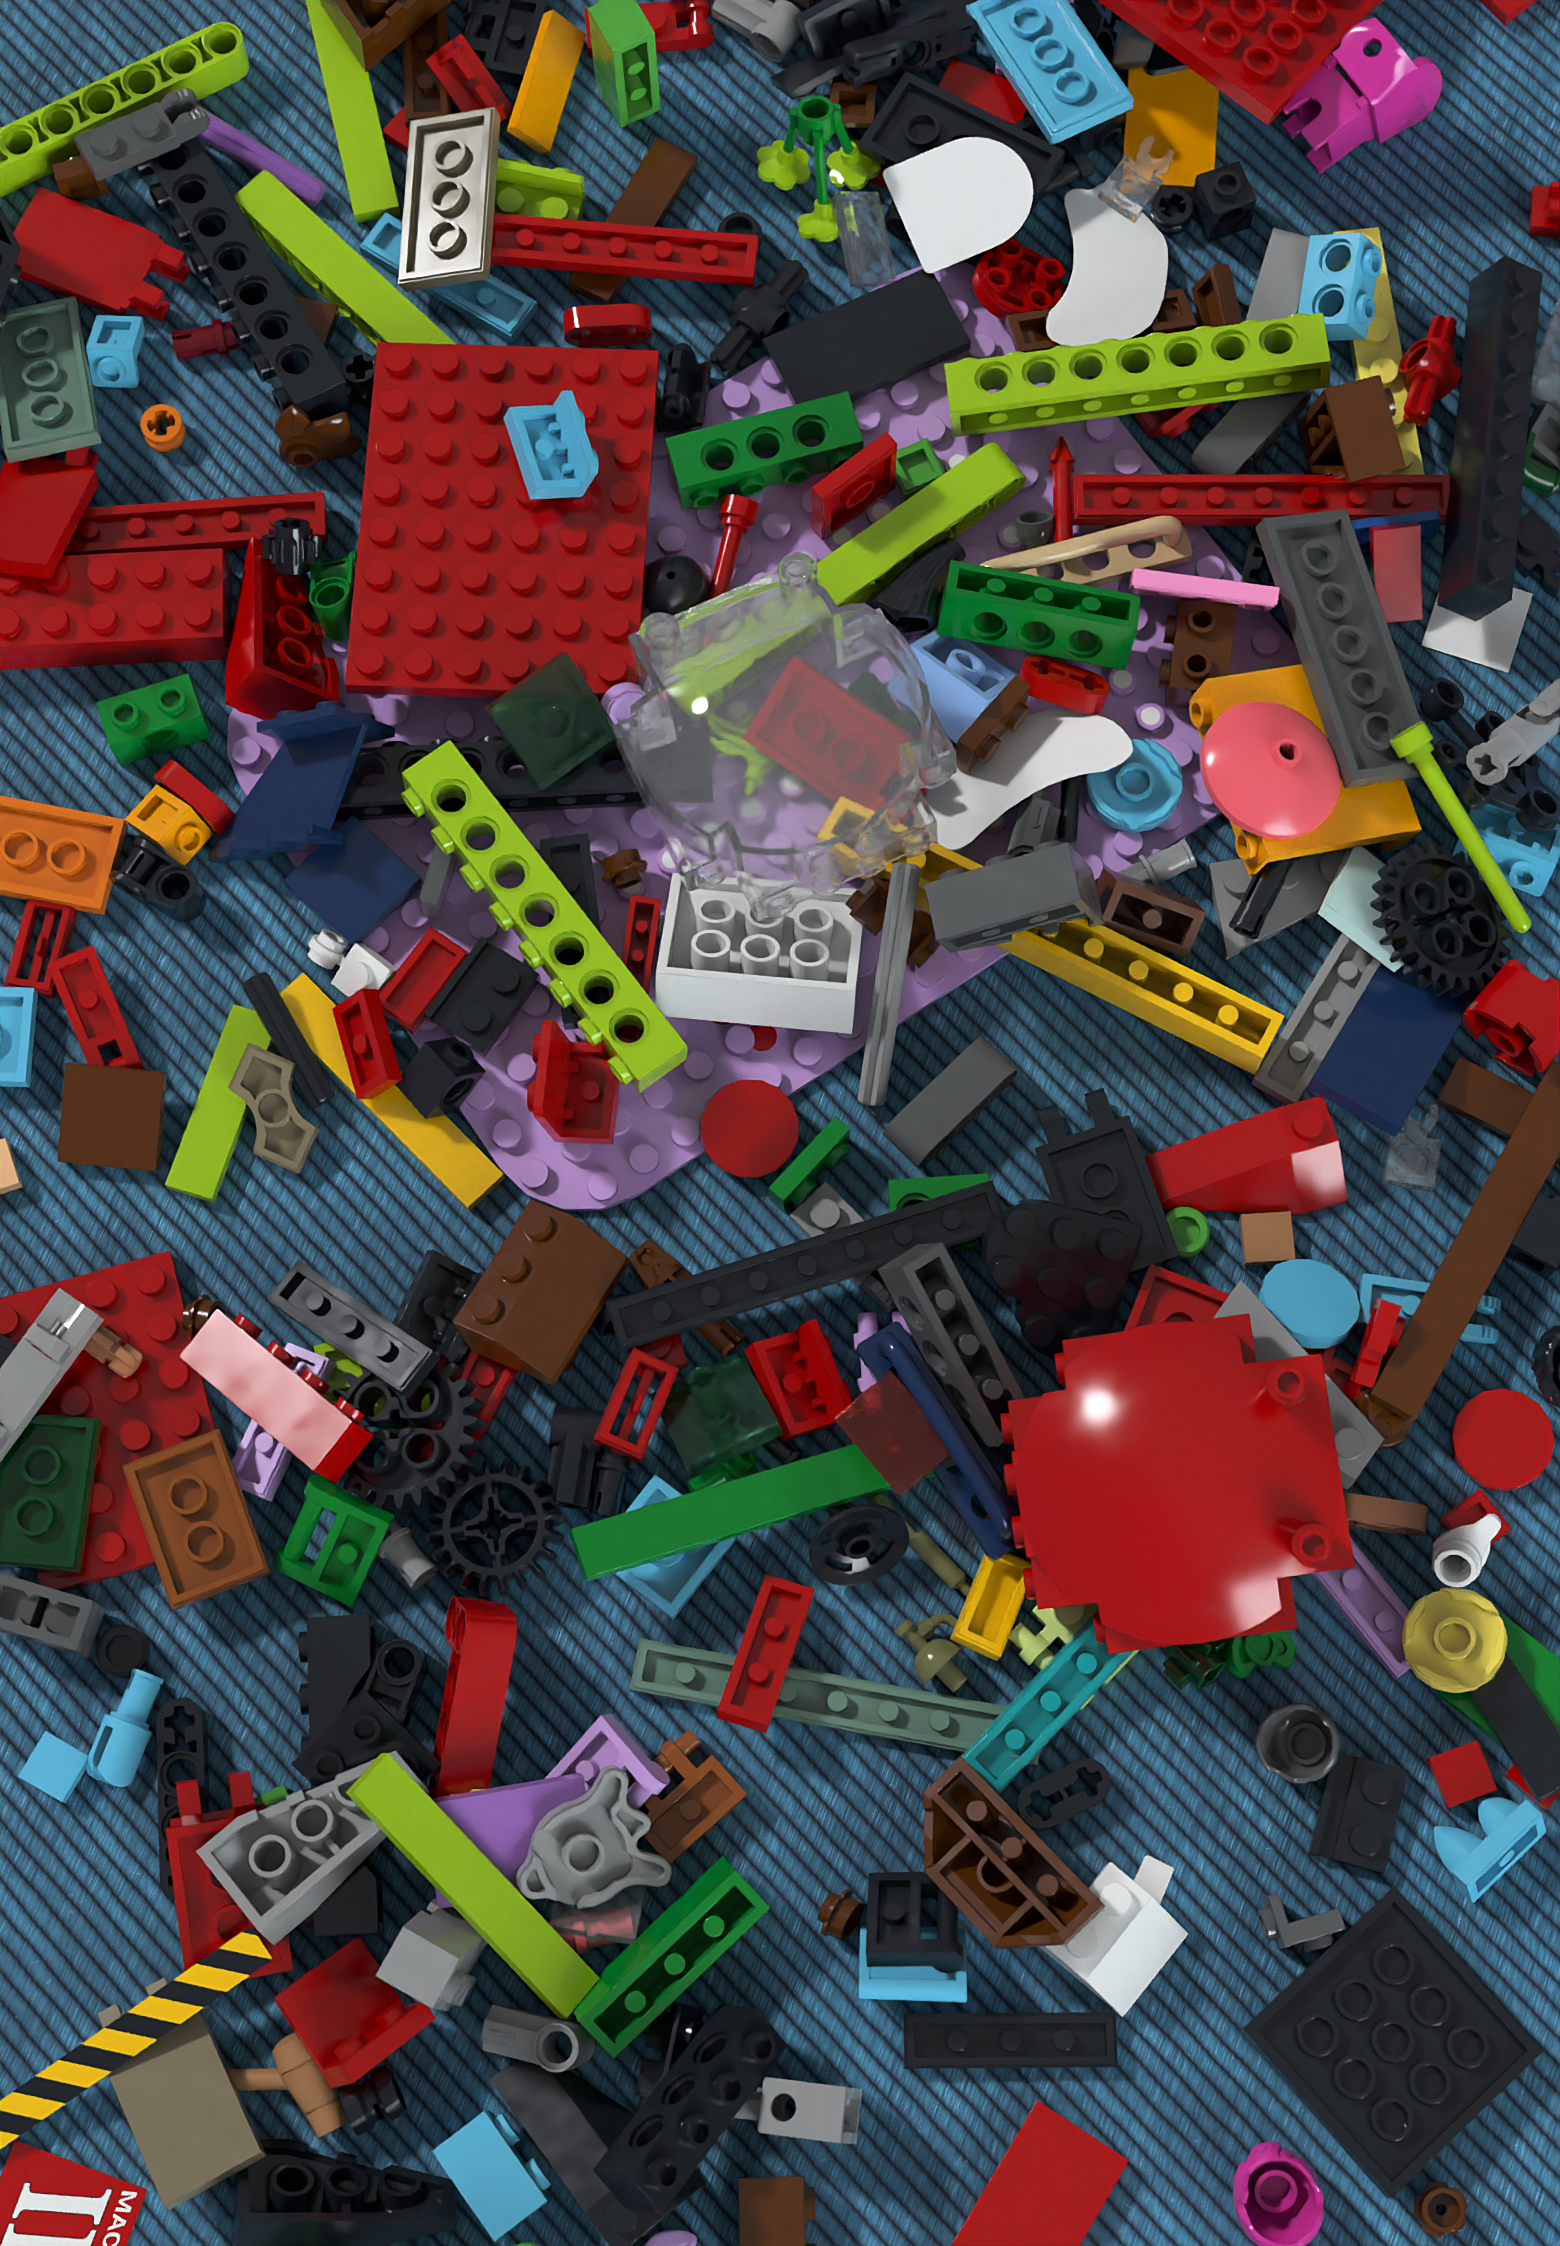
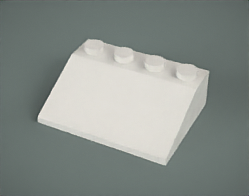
[655,872,863,1034]

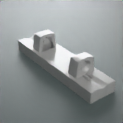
[0,1288,104,1462]

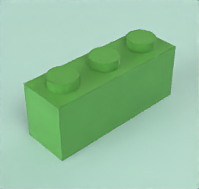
[588,0,661,128]

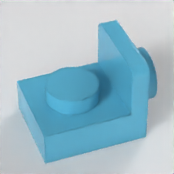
[86,315,145,388]

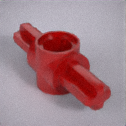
[1398,314,1462,426]

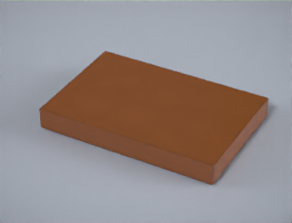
[122,1428,271,1611]

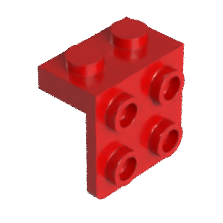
[527,1020,620,1144]

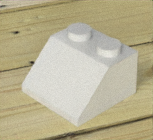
[1040,1862,1188,2017]

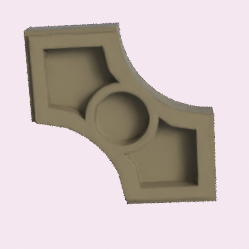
[228,1043,321,1174]

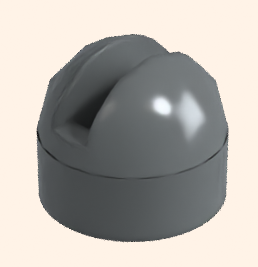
[1015,511,1054,549]

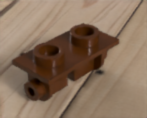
[845,872,941,969]

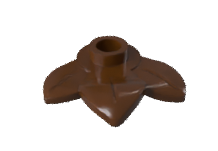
[274,405,363,468]

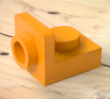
[125,784,212,866]

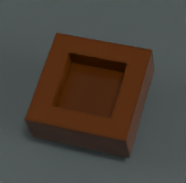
[52,156,110,201]

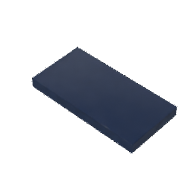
[1307,963,1479,1137]

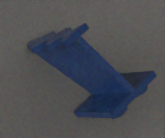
[209,701,395,863]

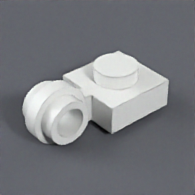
[308,929,398,997]

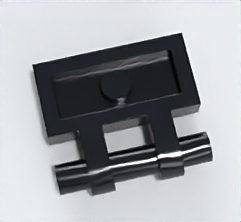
[462,0,549,84]

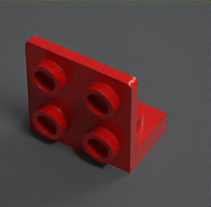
[275,1937,436,2088]

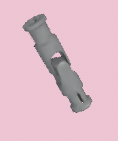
[1466,678,1560,785]

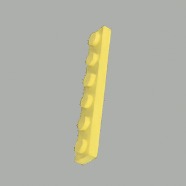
[1333,227,1425,475]

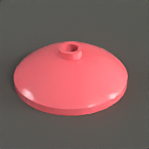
[1200,701,1341,840]

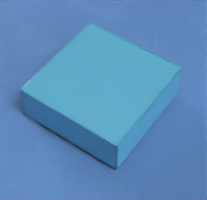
[18,1731,89,1804]

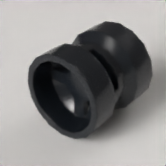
[337,2064,408,2136]

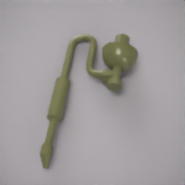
[866,1493,1011,1693]

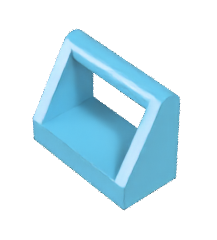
[858,1925,967,2002]

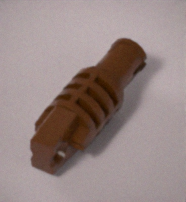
[628,1239,746,1359]

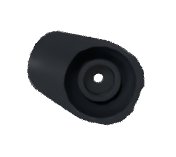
[641,555,710,638]

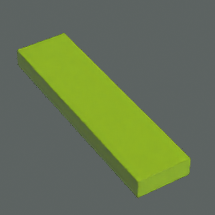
[165,1004,274,1203]

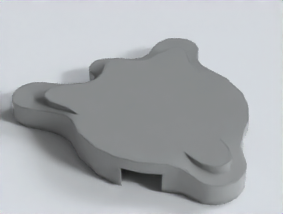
[516,1765,672,1908]

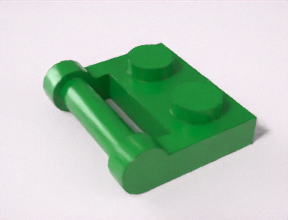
[273,1475,395,1607]

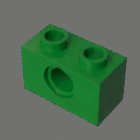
[96,673,212,766]

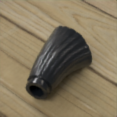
[870,537,966,635]

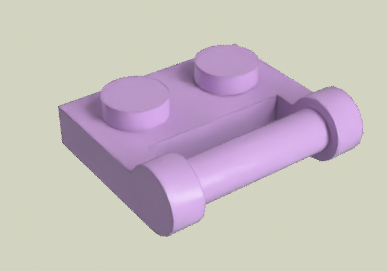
[545,1714,670,1809]

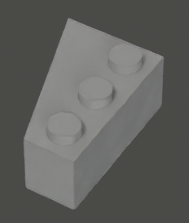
[376,1898,487,2012]

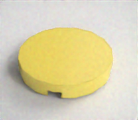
[1401,1587,1508,1693]

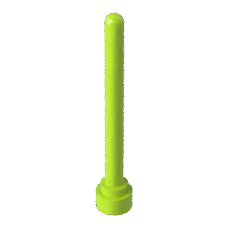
[1389,721,1531,933]

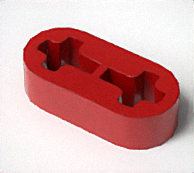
[563,304,652,347]
[1018,655,1111,715]
[153,759,235,836]

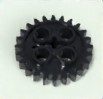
[1370,841,1512,998]
[332,1352,486,1513]

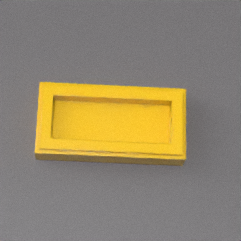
[950,1553,1032,1661]

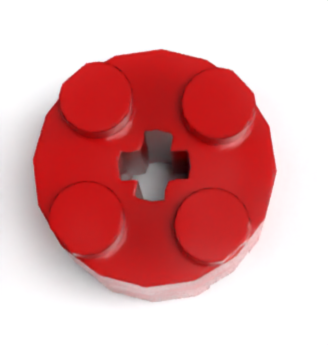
[1462,959,1560,1076]

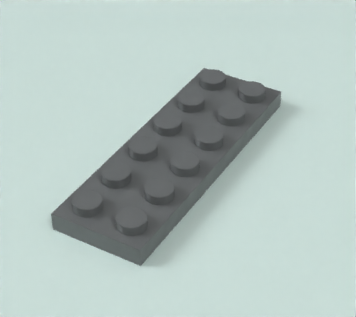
[1255,509,1422,788]

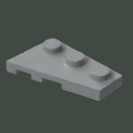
[1207,848,1348,960]

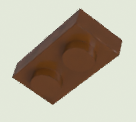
[952,675,1031,774]

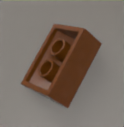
[453,1200,630,1385]

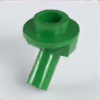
[687,1440,758,1493]

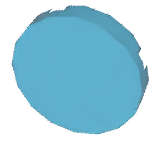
[1085,737,1183,833]
[1258,1259,1360,1349]

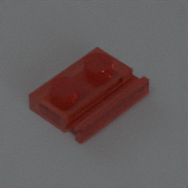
[833,1370,950,1498]

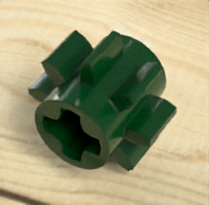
[1162,1639,1226,1690]

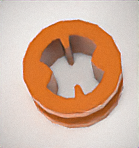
[140,404,186,452]

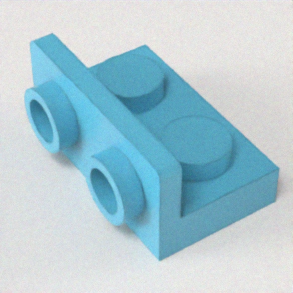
[1451,803,1560,897]

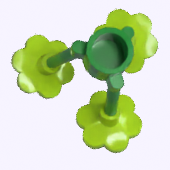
[756,95,882,242]

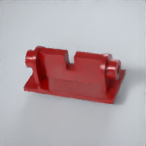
[425,33,514,122]

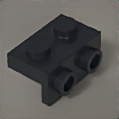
[392,1250,484,1365]

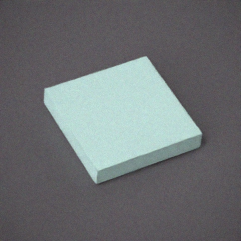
[1318,846,1421,972]

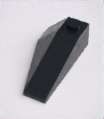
[490,2059,705,2246]
[233,2139,457,2246]

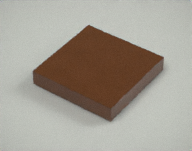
[58,1062,167,1171]

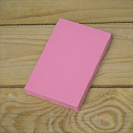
[1128,568,1280,612]

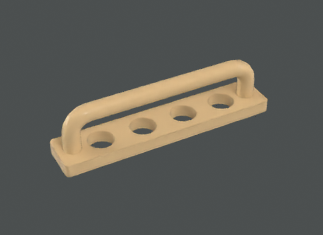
[980,515,1193,587]

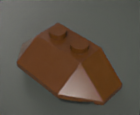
[923,1756,1105,1949]

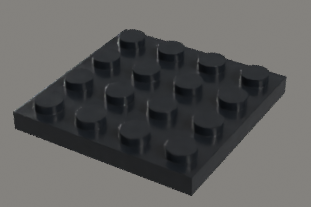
[1239,1887,1543,2199]

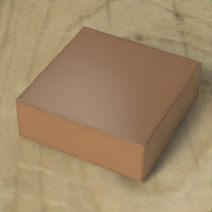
[1239,1211,1296,1267]

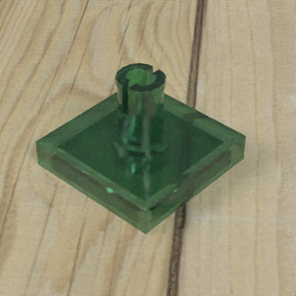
[484,652,621,791]
[649,1351,783,1478]

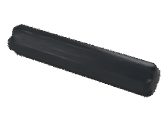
[243,972,335,1109]

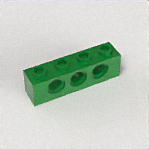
[665,391,864,509]
[936,560,1141,670]

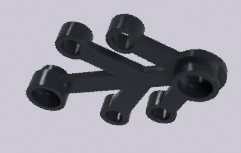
[1419,677,1560,834]

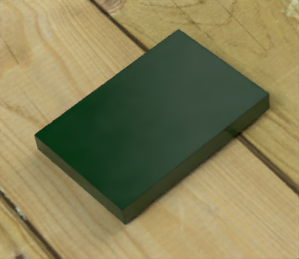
[0,1414,102,1574]

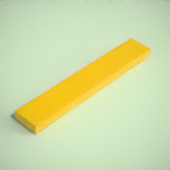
[280,972,505,1212]

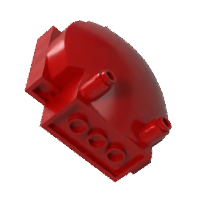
[1000,1313,1355,1654]

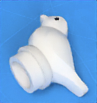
[1431,1514,1501,1587]

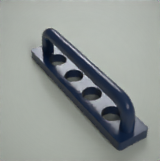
[857,1321,1020,1562]

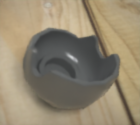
[1255,1703,1341,1784]

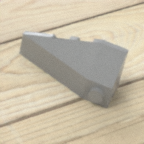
[196,1751,429,1945]

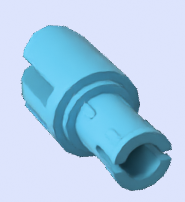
[85,1668,164,1787]

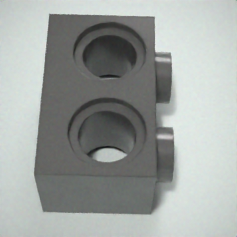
[0,1573,106,1658]

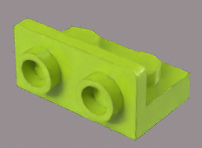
[494,158,586,221]

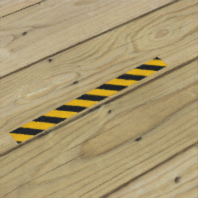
[0,1927,272,2149]

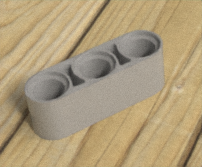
[1245,228,1310,354]

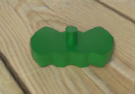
[1223,1630,1295,1679]

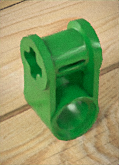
[309,550,357,641]

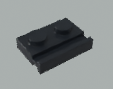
[425,937,541,1058]
[1307,1751,1408,1874]

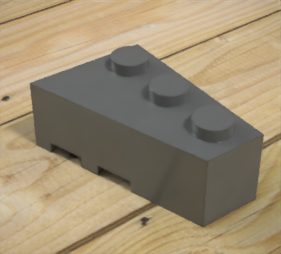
[924,841,1105,953]

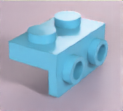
[503,390,599,499]

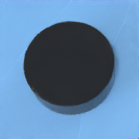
[95,1625,150,1678]

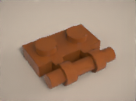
[627,1729,747,1865]

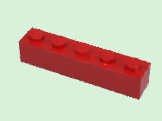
[615,895,661,1043]

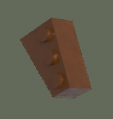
[1296,375,1406,482]

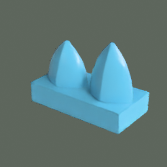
[1434,1797,1546,1904]

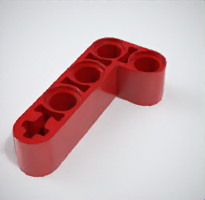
[427,1596,517,1799]

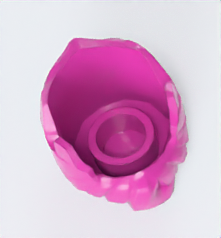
[1233,2141,1324,2246]

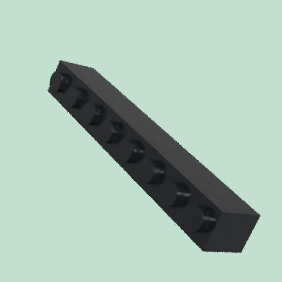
[1437,256,1542,621]

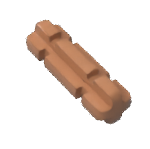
[83,1325,143,1378]

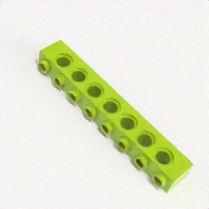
[944,313,1331,438]
[401,740,688,1093]

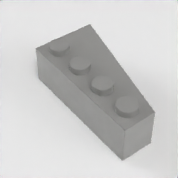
[1214,1280,1384,1491]

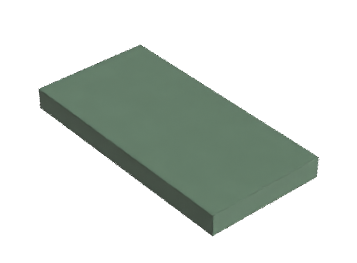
[0,296,102,463]

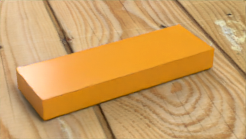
[507,10,586,155]

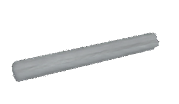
[857,862,920,1107]

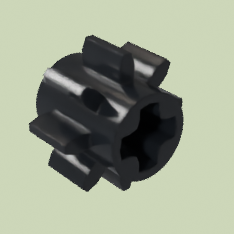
[339,348,376,410]
[262,518,322,575]

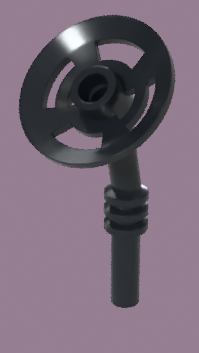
[740,1410,909,1586]

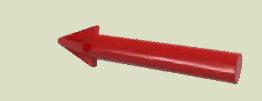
[1048,436,1075,561]

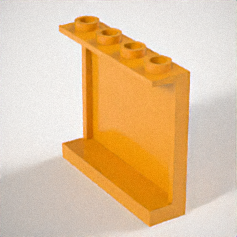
[1188,664,1422,876]

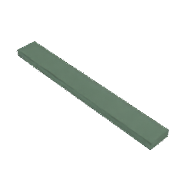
[630,1638,1040,1767]

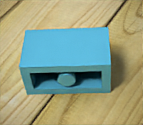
[432,2111,552,2242]

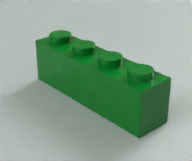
[573,1856,770,2059]

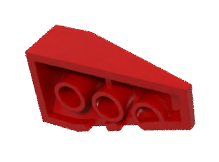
[225,537,339,721]
[1144,1095,1348,1216]

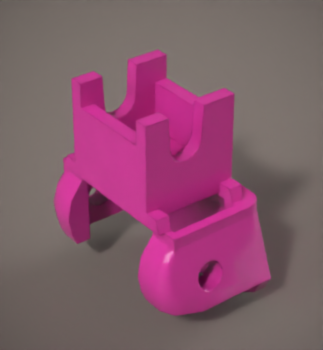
[1282,18,1442,174]

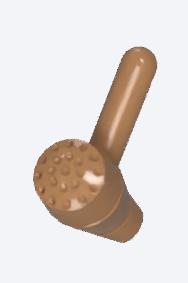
[228,2033,349,2138]

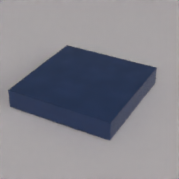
[283,814,423,948]

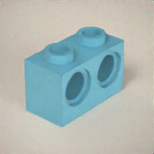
[1298,232,1382,341]

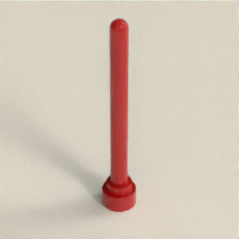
[681,494,759,717]

